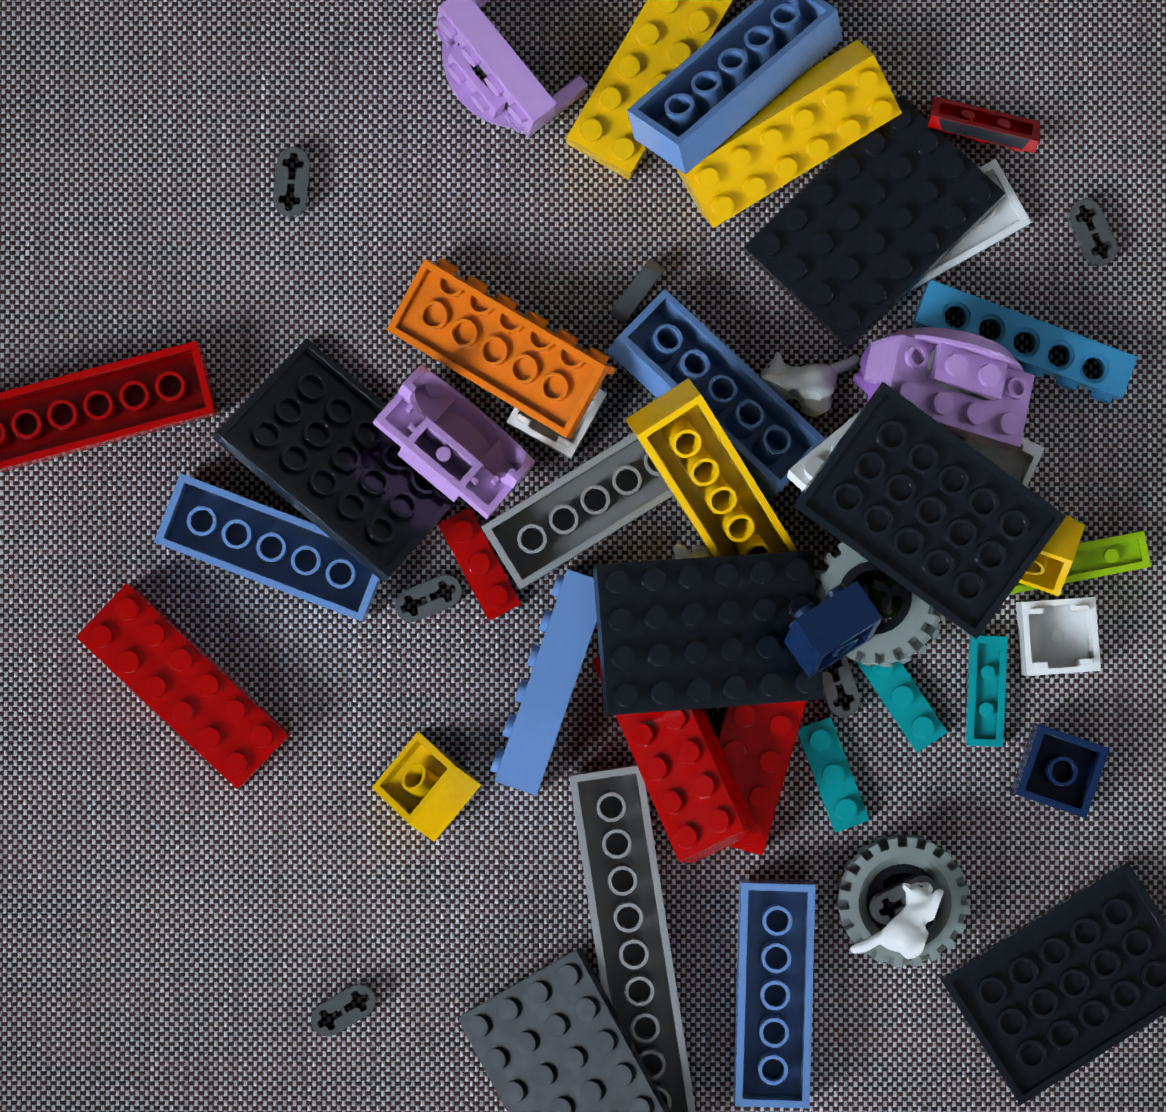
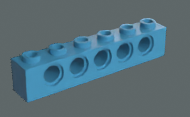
[911,279,1138,404]

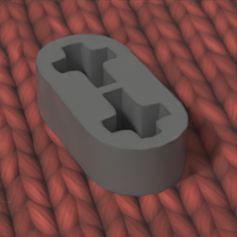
[273,147,311,218]
[1067,199,1118,267]
[610,258,665,325]
[395,575,462,622]
[822,656,860,717]
[869,874,938,925]
[311,983,377,1036]

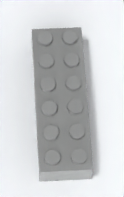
[481,433,673,590]

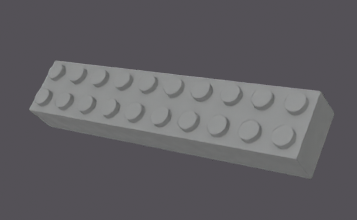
[569,764,696,1112]

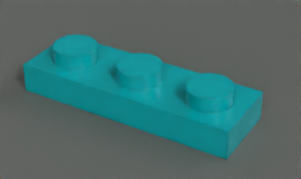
[965,635,1008,747]
[855,660,948,753]
[797,716,869,833]

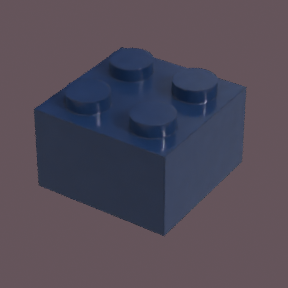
[784,581,883,678]
[1010,723,1110,819]

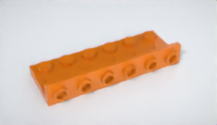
[386,258,616,439]

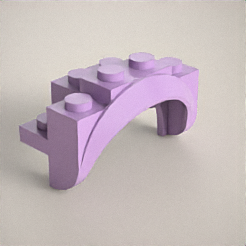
[373,365,536,519]

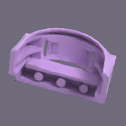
[436,0,588,138]
[863,327,1035,451]

